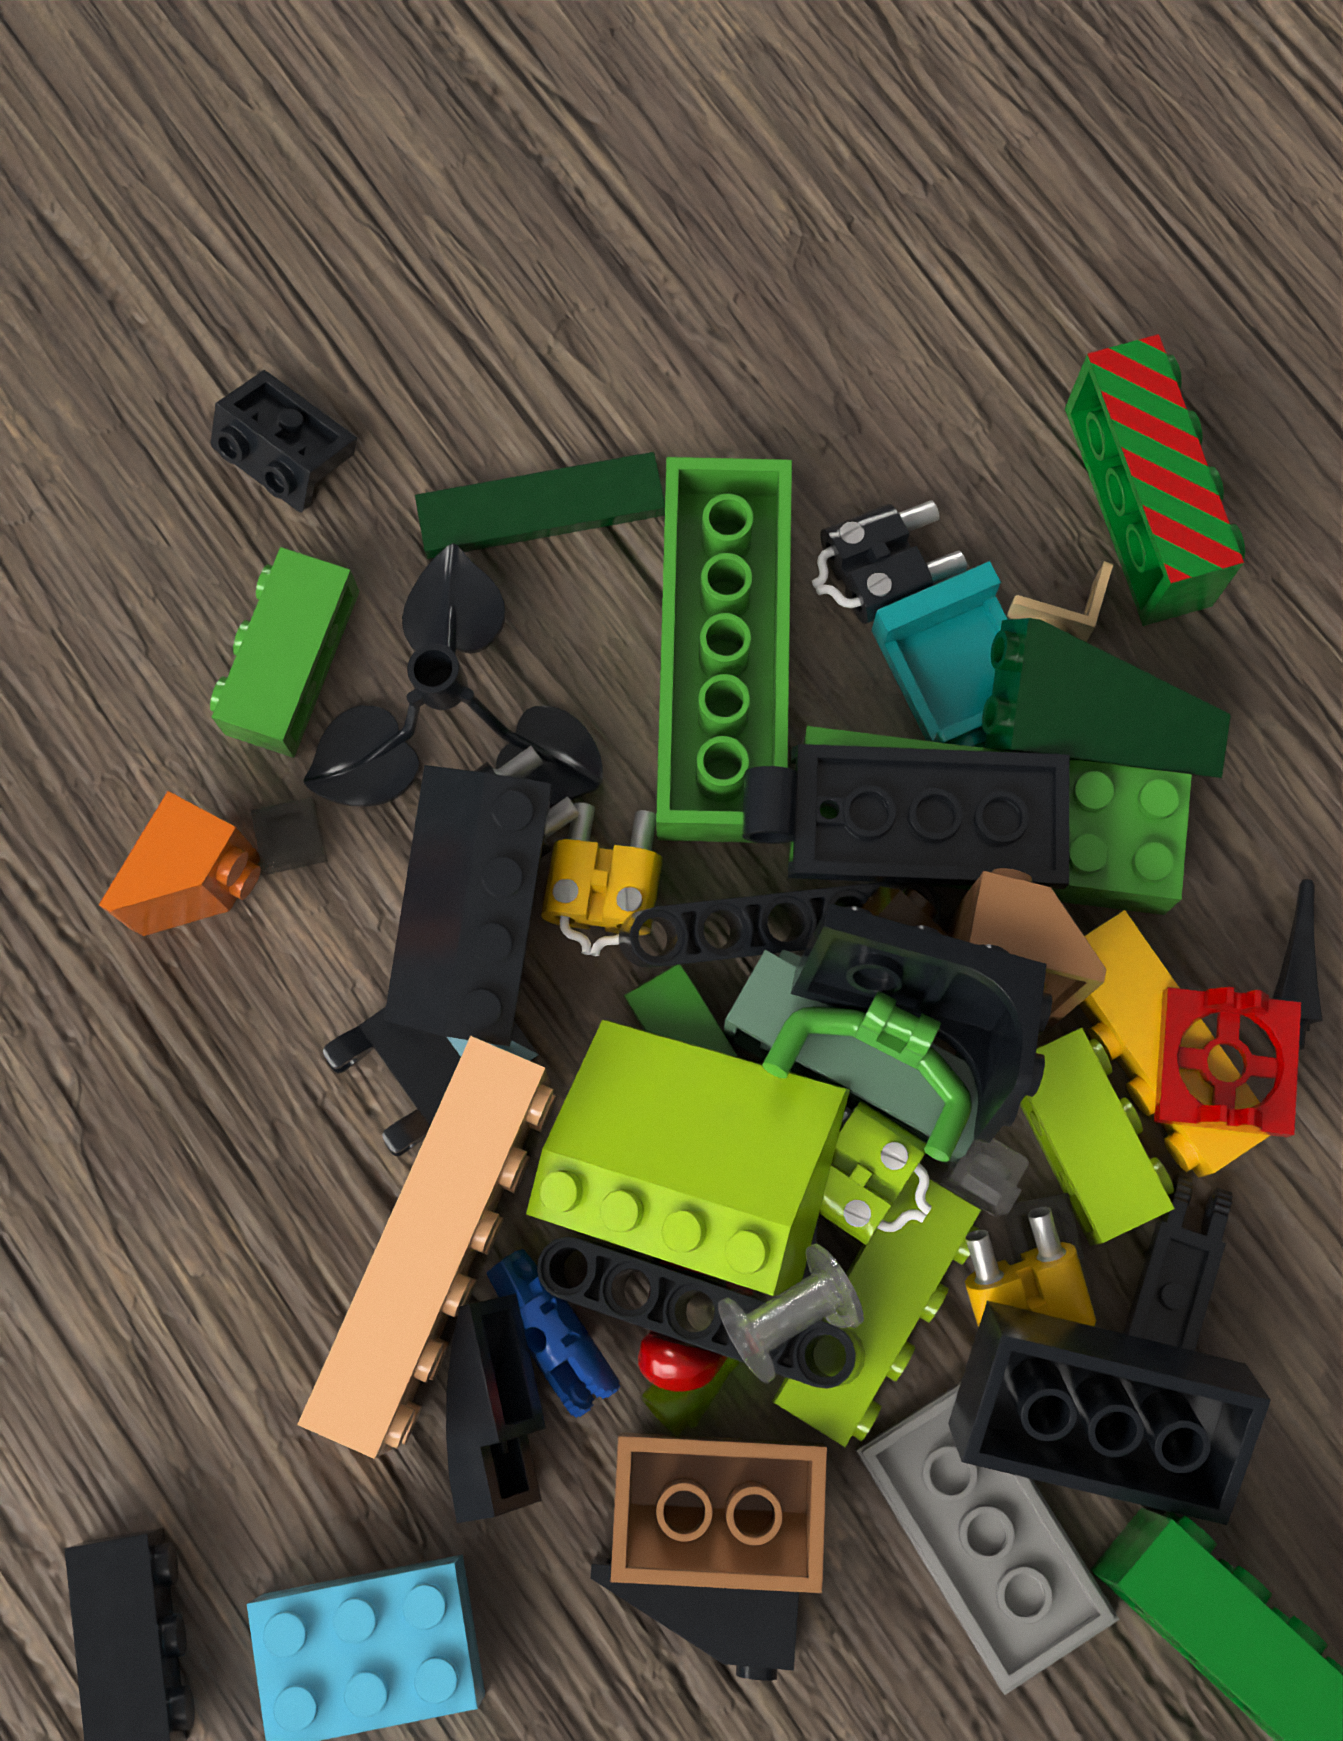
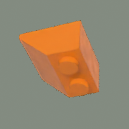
[99,791,262,936]

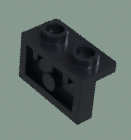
[210,370,357,513]

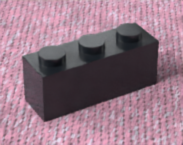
[64,1528,195,1741]

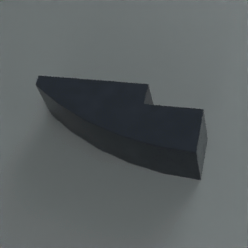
[446,1293,546,1523]

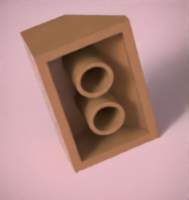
[942,868,1106,1027]
[611,1432,827,1593]

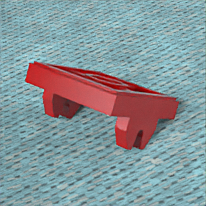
[1154,987,1301,1137]

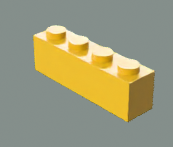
[1079,910,1271,1178]

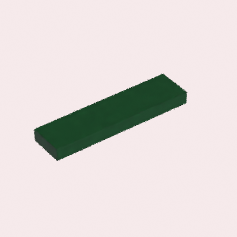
[415,452,665,559]

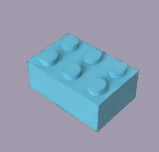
[247,1554,485,1741]

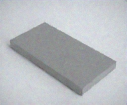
[855,1382,1120,1695]

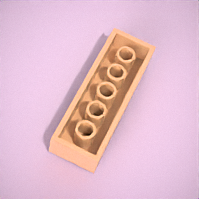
[297,1036,556,1459]

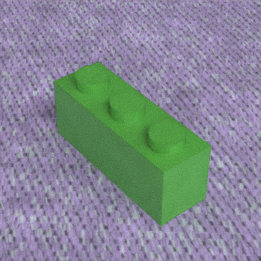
[210,547,360,758]

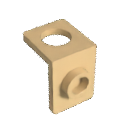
[1006,561,1113,642]

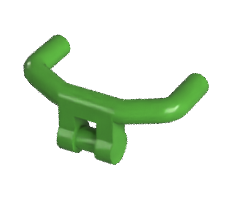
[762,990,972,1162]

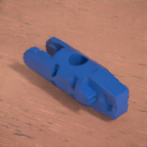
[486,1249,621,1418]

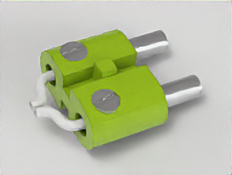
[819,1100,932,1245]

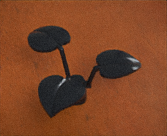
[303,543,603,807]

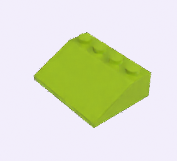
[526,1020,850,1296]

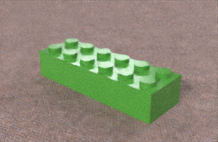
[656,457,792,843]
[788,726,1192,915]

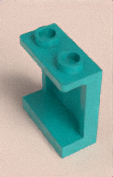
[871,561,1008,748]

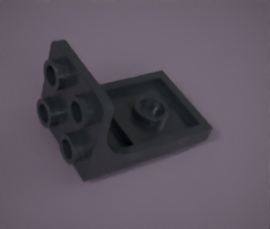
[790,903,1052,1143]

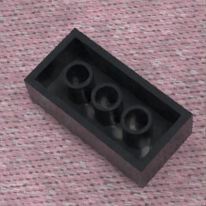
[948,1300,1271,1525]

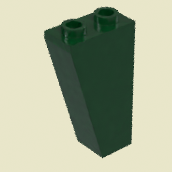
[982,618,1231,778]

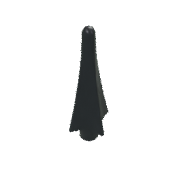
[1272,879,1322,1050]

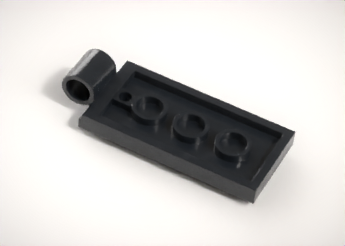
[742,744,1069,889]

